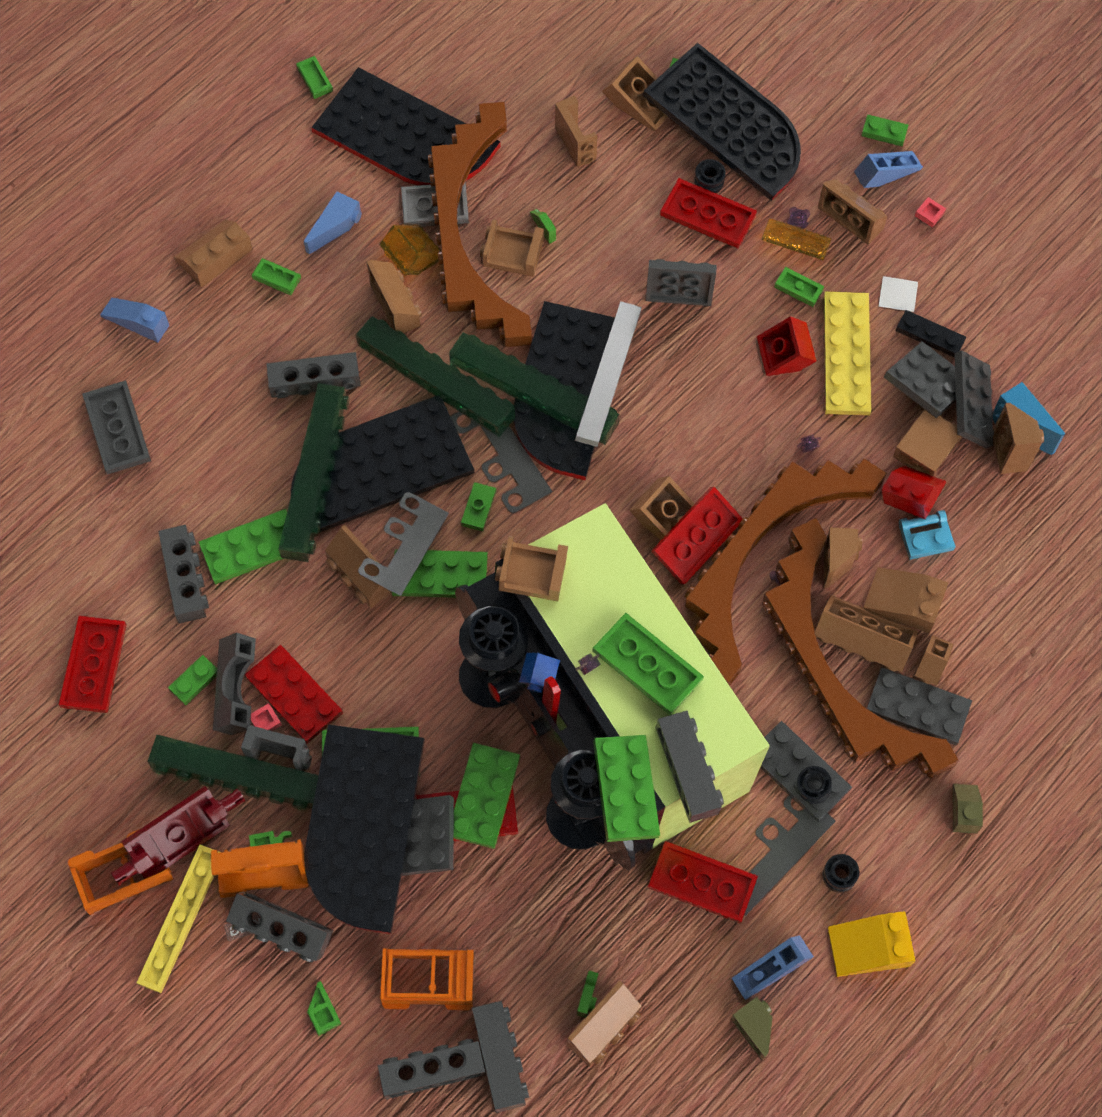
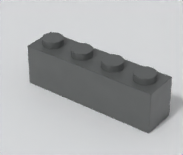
[655,711,724,823]
[472,1001,529,1113]

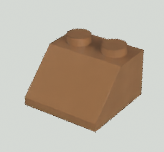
[824,527,862,588]

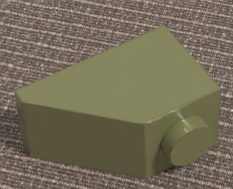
[953,784,983,834]
[731,997,773,1060]

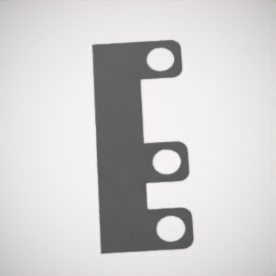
[451,395,553,513]
[358,492,449,596]
[744,795,836,916]

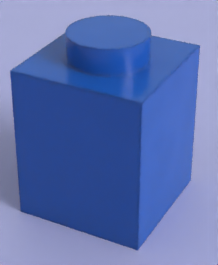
[519,653,560,693]

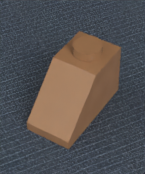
[915,635,954,685]

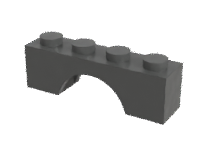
[213,633,256,735]

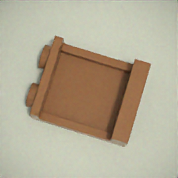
[555,95,597,167]
[480,219,544,277]
[893,410,962,477]
[495,536,568,601]

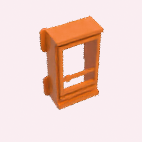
[68,829,174,915]
[211,839,309,898]
[380,948,474,1011]

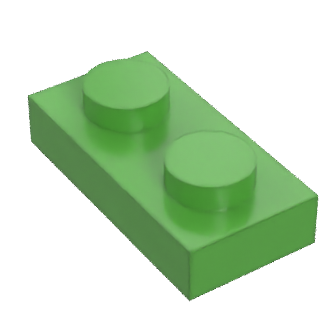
[861,114,909,147]
[774,267,824,307]
[168,655,217,706]

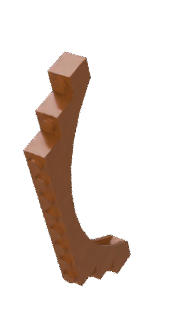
[428,102,532,347]
[684,458,887,686]
[762,518,959,779]

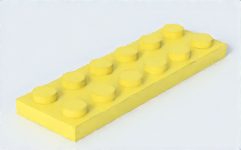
[824,292,871,416]

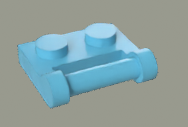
[899,510,956,560]

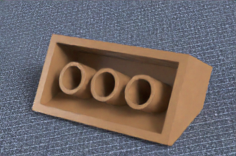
[815,595,918,672]

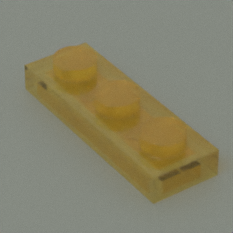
[762,218,832,260]

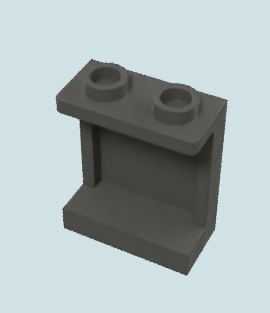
[241,725,312,776]

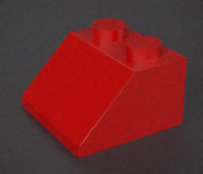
[756,316,817,376]
[882,466,946,519]

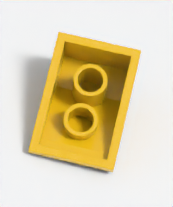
[828,911,915,977]

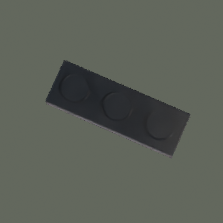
[896,310,966,358]

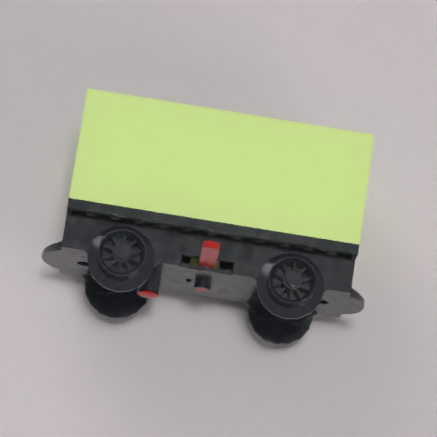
[455,503,770,871]

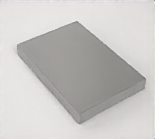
[401,182,469,228]

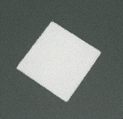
[879,276,918,312]

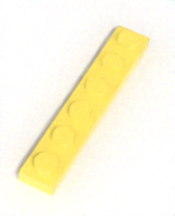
[137,845,221,994]

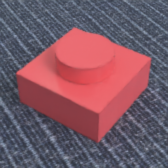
[915,197,946,228]
[250,703,282,731]

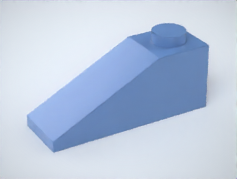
[854,151,923,188]
[304,191,362,254]
[100,297,169,343]
[732,936,814,1000]

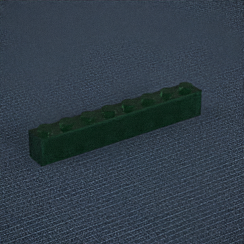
[356,316,515,437]
[449,332,620,445]
[279,383,350,562]
[147,735,319,810]

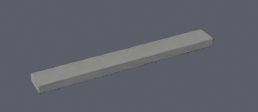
[575,301,642,447]

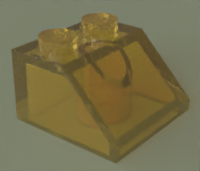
[379,225,441,275]

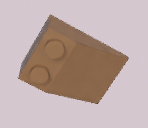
[602,56,668,131]
[629,476,695,540]
[863,567,948,633]

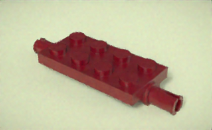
[110,786,245,886]

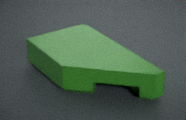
[530,209,556,244]
[307,981,341,1036]

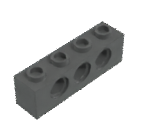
[266,352,361,398]
[158,525,209,624]
[226,891,333,962]
[378,1039,486,1100]

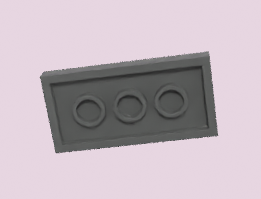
[955,350,994,449]
[82,380,151,475]
[867,667,972,746]
[760,721,852,822]

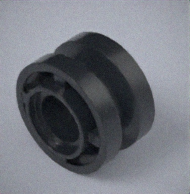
[694,159,726,193]
[797,766,832,804]
[822,854,860,893]

